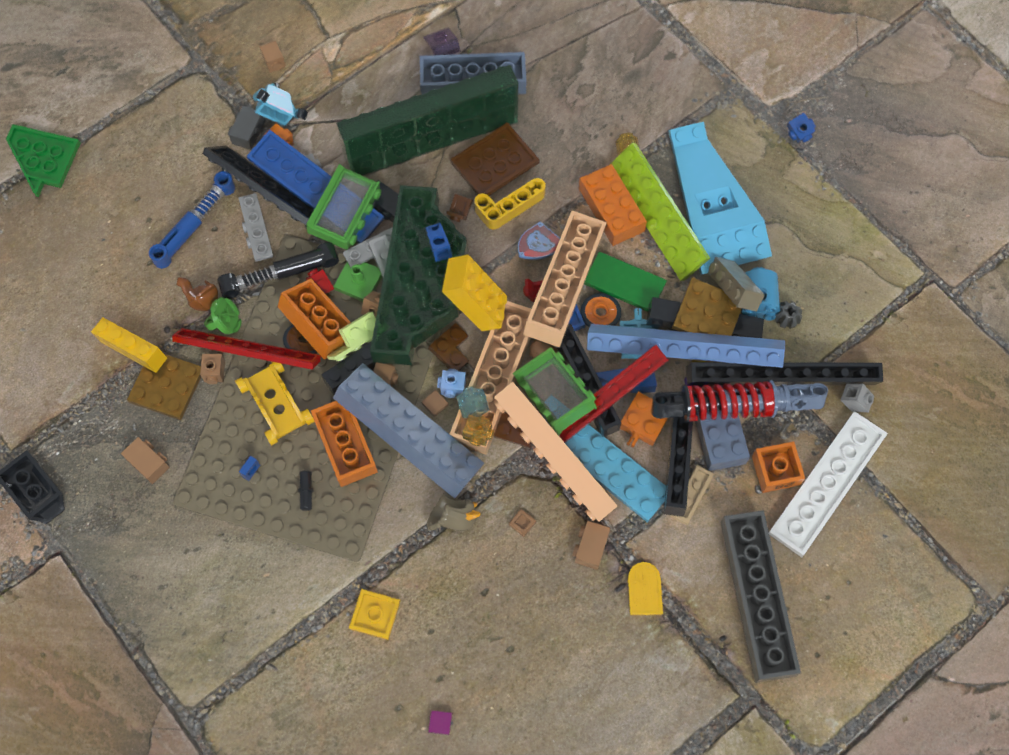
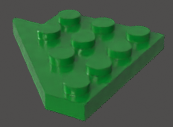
[6,124,81,197]

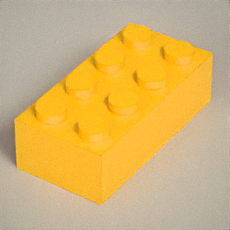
[442,255,507,331]

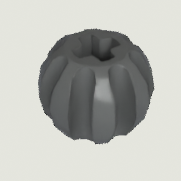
[775,301,802,329]

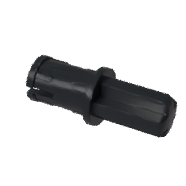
[298,471,314,511]

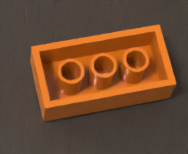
[579,164,647,246]
[278,279,351,360]
[311,401,378,487]

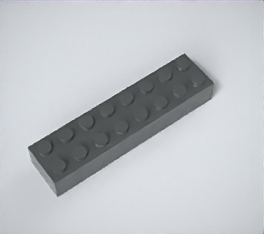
[720,510,801,683]

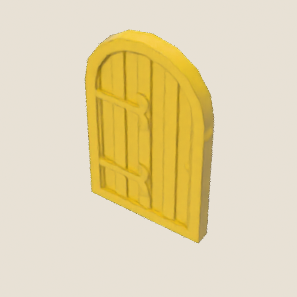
[628,562,663,615]

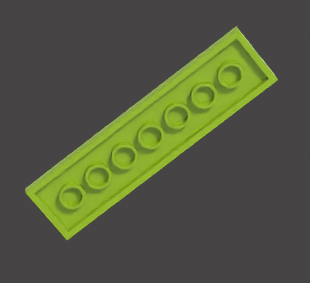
[611,143,710,281]

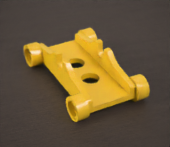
[235,362,315,446]

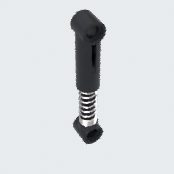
[217,242,339,299]

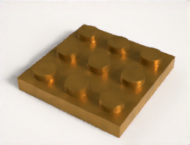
[672,277,742,336]
[127,354,201,420]

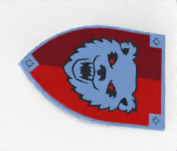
[517,222,560,260]

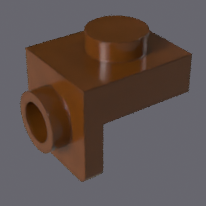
[446,194,473,223]

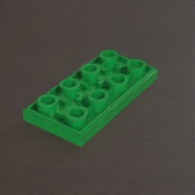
[584,251,667,312]

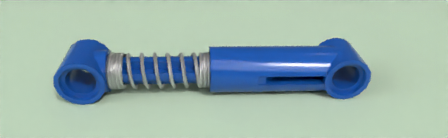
[148,171,236,269]

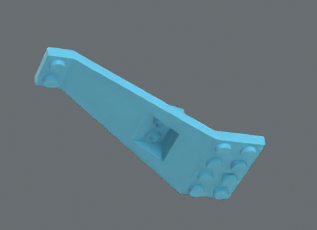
[668,121,772,274]

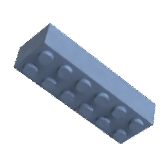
[420,52,526,98]

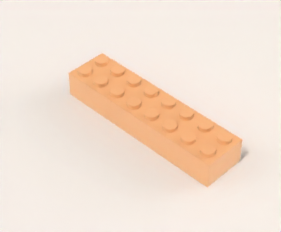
[523,211,607,348]
[450,301,531,455]
[494,381,617,522]

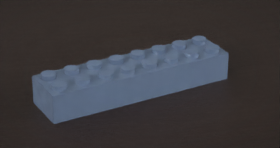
[333,363,484,499]

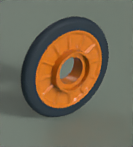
[580,293,621,328]

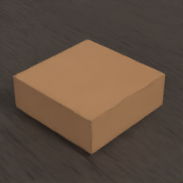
[421,390,449,417]
[508,509,537,537]

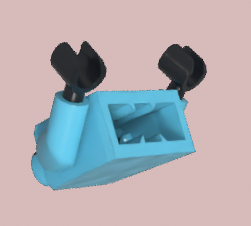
[253,83,308,126]

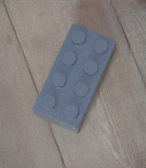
[695,393,750,471]

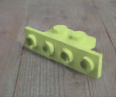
[327,312,397,361]

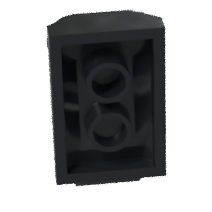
[0,450,65,524]

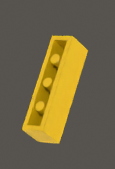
[91,317,167,373]

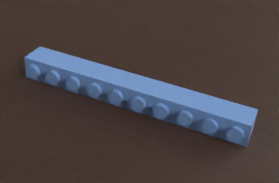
[587,324,785,368]

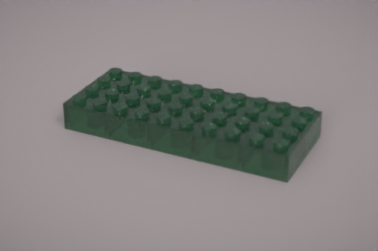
[336,65,518,176]

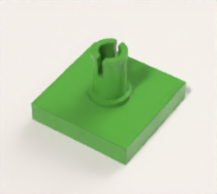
[333,262,382,302]

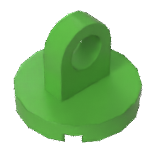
[204,297,242,335]

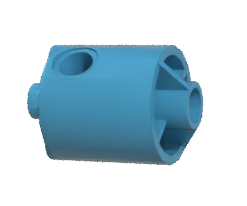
[741,267,780,321]

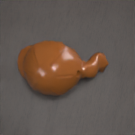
[176,277,218,311]

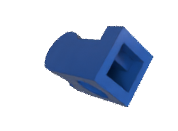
[425,223,452,262]

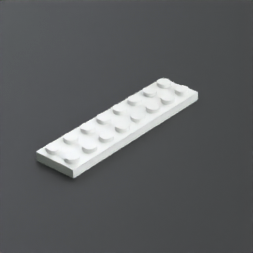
[769,411,888,557]

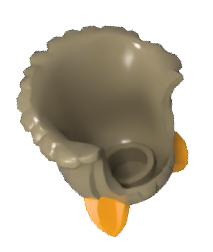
[427,493,480,531]

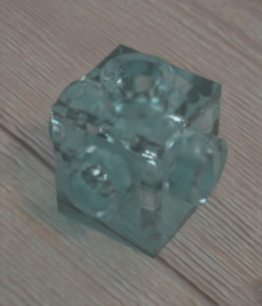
[456,387,489,419]

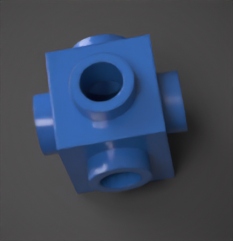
[786,113,816,143]

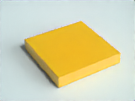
[349,589,401,640]

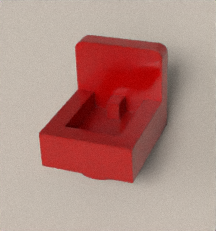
[305,268,334,294]
[523,278,543,302]

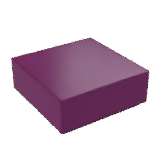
[428,710,452,735]

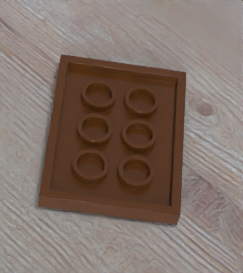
[450,122,540,196]

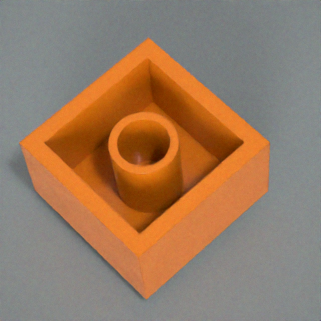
[752,441,805,493]

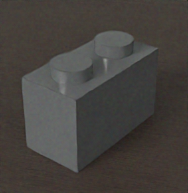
[228,106,266,150]

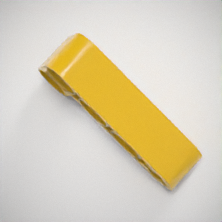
[475,178,546,230]

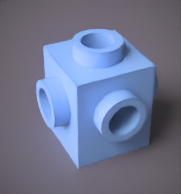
[437,369,466,398]

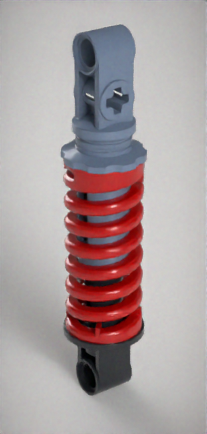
[651,380,828,423]

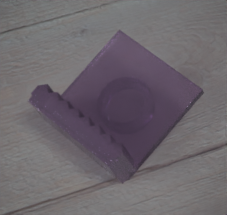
[423,28,460,55]

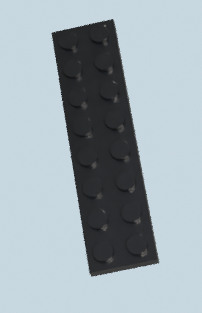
[202,146,333,228]

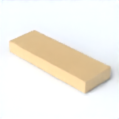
[670,465,714,525]

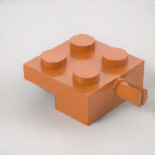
[620,392,669,448]

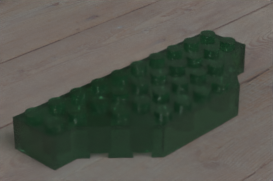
[370,185,469,366]

